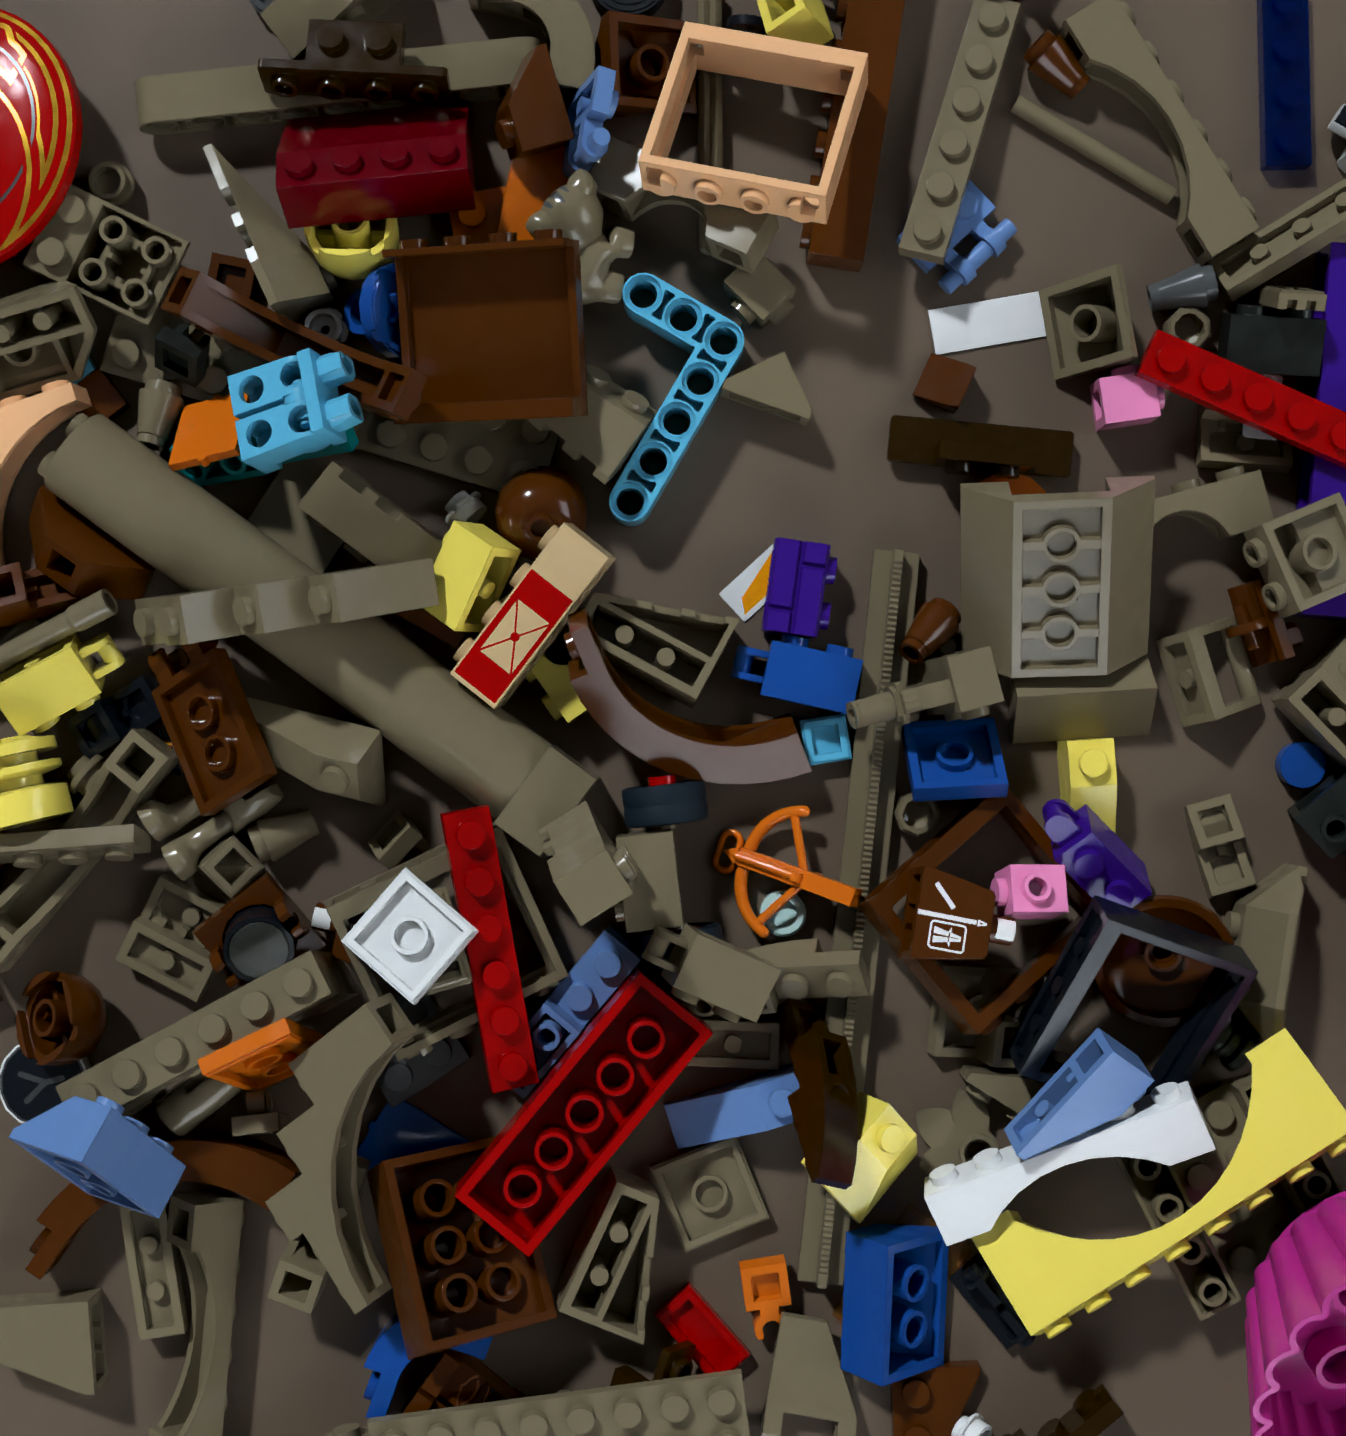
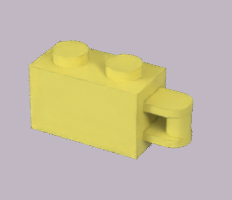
[0,632,126,735]

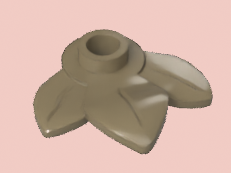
[915,1088,999,1174]

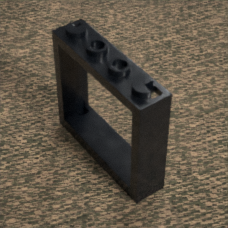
[1007,895,1258,1096]

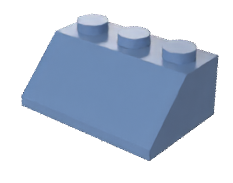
[8,1096,186,1219]

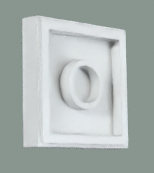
[341,867,479,1005]

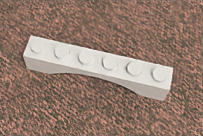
[924,1080,1216,1246]

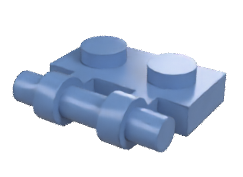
[562,65,619,178]
[896,180,1017,295]

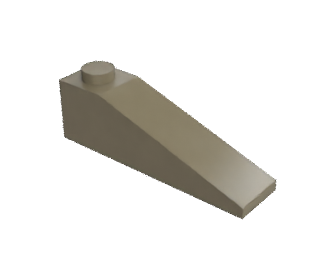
[203,143,339,322]
[246,697,386,807]

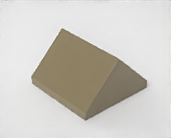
[1039,264,1138,380]

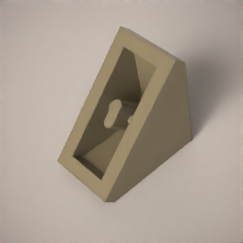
[721,352,813,426]

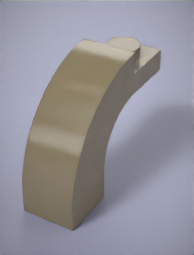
[468,0,596,101]

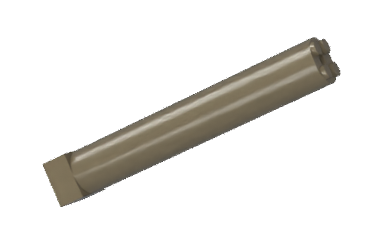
[37,413,600,857]

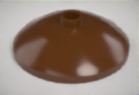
[1095,895,1234,1027]

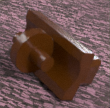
[1225,578,1303,667]

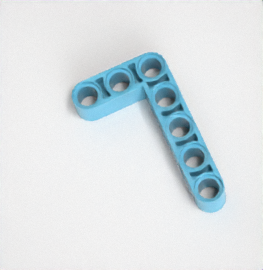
[609,272,744,527]

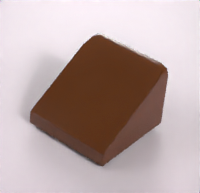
[912,353,977,414]

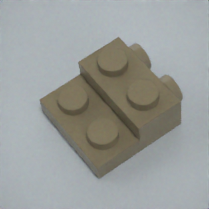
[1243,492,1346,619]

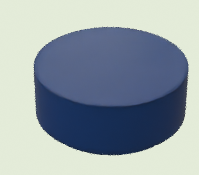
[1275,742,1326,788]

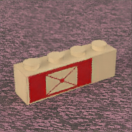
[450,522,616,709]

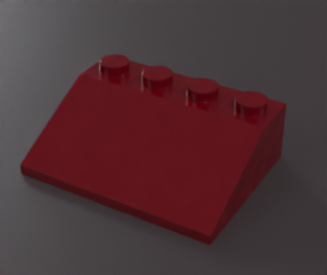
[276,101,476,229]

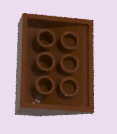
[367,1136,557,1360]

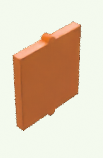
[168,393,250,471]

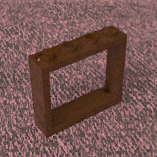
[857,787,1093,1035]

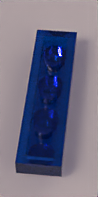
[1257,0,1312,171]

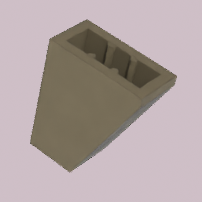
[0,1288,109,1396]

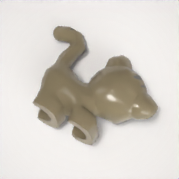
[525,169,635,306]

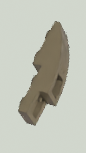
[682,938,871,1017]

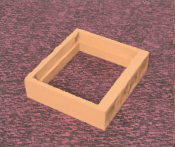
[638,21,868,224]

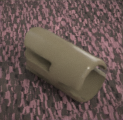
[155,1067,241,1136]

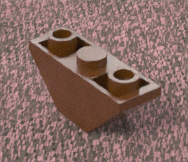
[28,485,155,600]

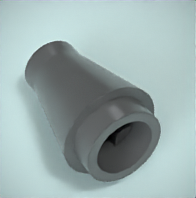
[1146,263,1219,312]

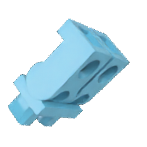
[227,348,364,474]

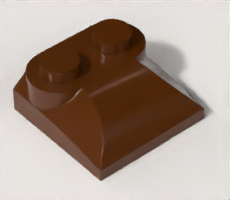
[595,11,697,118]

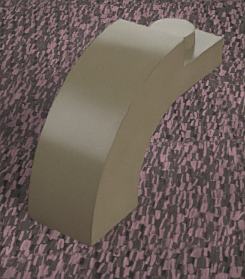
[267,1155,371,1315]

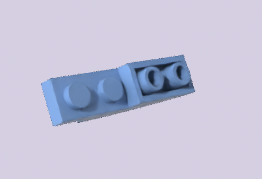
[512,925,641,1099]

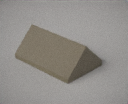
[1006,654,1158,744]

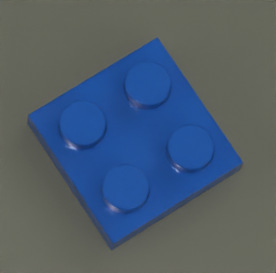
[902,717,1009,802]

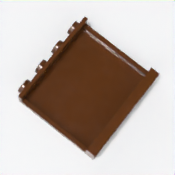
[382,229,588,424]

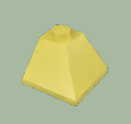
[801,1091,918,1224]

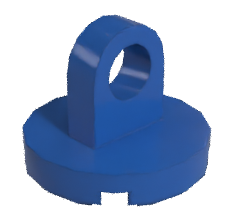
[344,263,402,358]

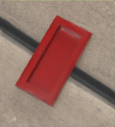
[655,1281,750,1373]

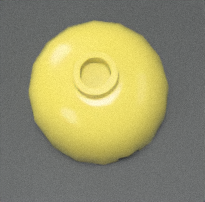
[304,218,399,280]

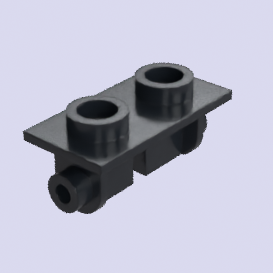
[948,1252,1036,1350]

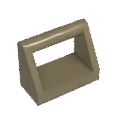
[1155,615,1262,727]

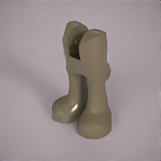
[136,783,285,881]

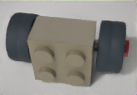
[614,774,723,974]

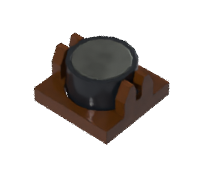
[193,872,326,989]

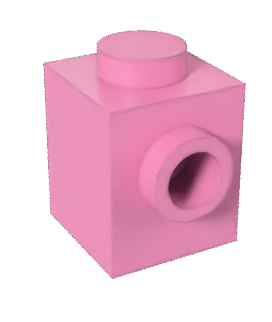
[1089,365,1165,431]
[990,864,1069,920]

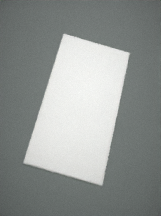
[928,291,1046,355]

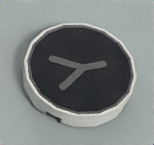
[0,1045,91,1124]

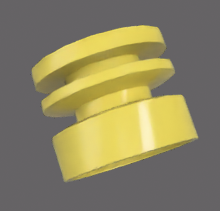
[0,734,74,831]

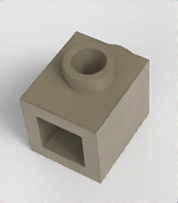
[723,256,796,330]

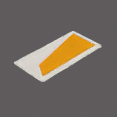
[719,544,773,622]

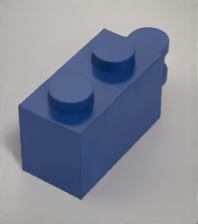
[730,634,863,715]

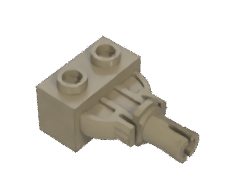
[846,646,1005,729]

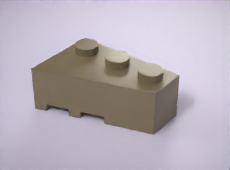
[537,800,639,926]

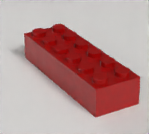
[455,966,713,1257]

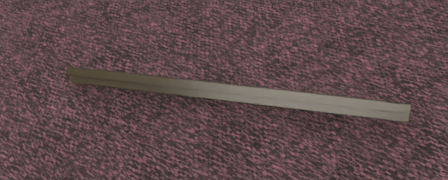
[796,549,920,1289]

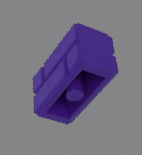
[761,537,838,639]

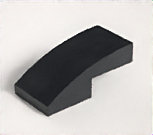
[65,673,162,759]

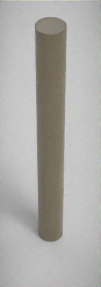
[1010,95,1177,205]

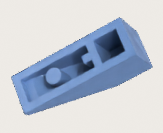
[1004,1027,1155,1160]
[664,1063,800,1149]

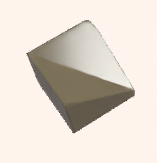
[197,833,265,900]

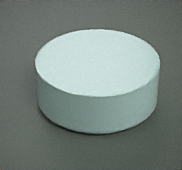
[760,890,806,937]

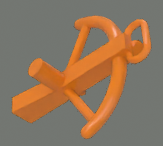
[712,805,863,938]

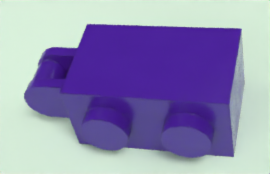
[1042,799,1152,908]

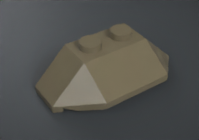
[0,281,97,401]
[1223,863,1309,1044]

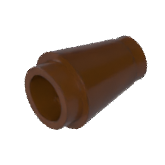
[1022,29,1091,99]
[899,598,961,665]

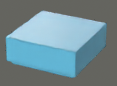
[799,714,852,766]

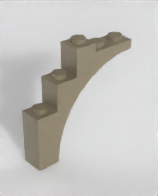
[133,558,439,646]
[265,992,417,1314]

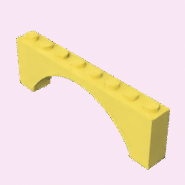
[971,1028,1346,1339]

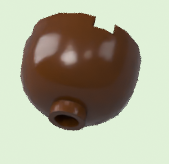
[495,466,587,561]
[16,971,107,1066]

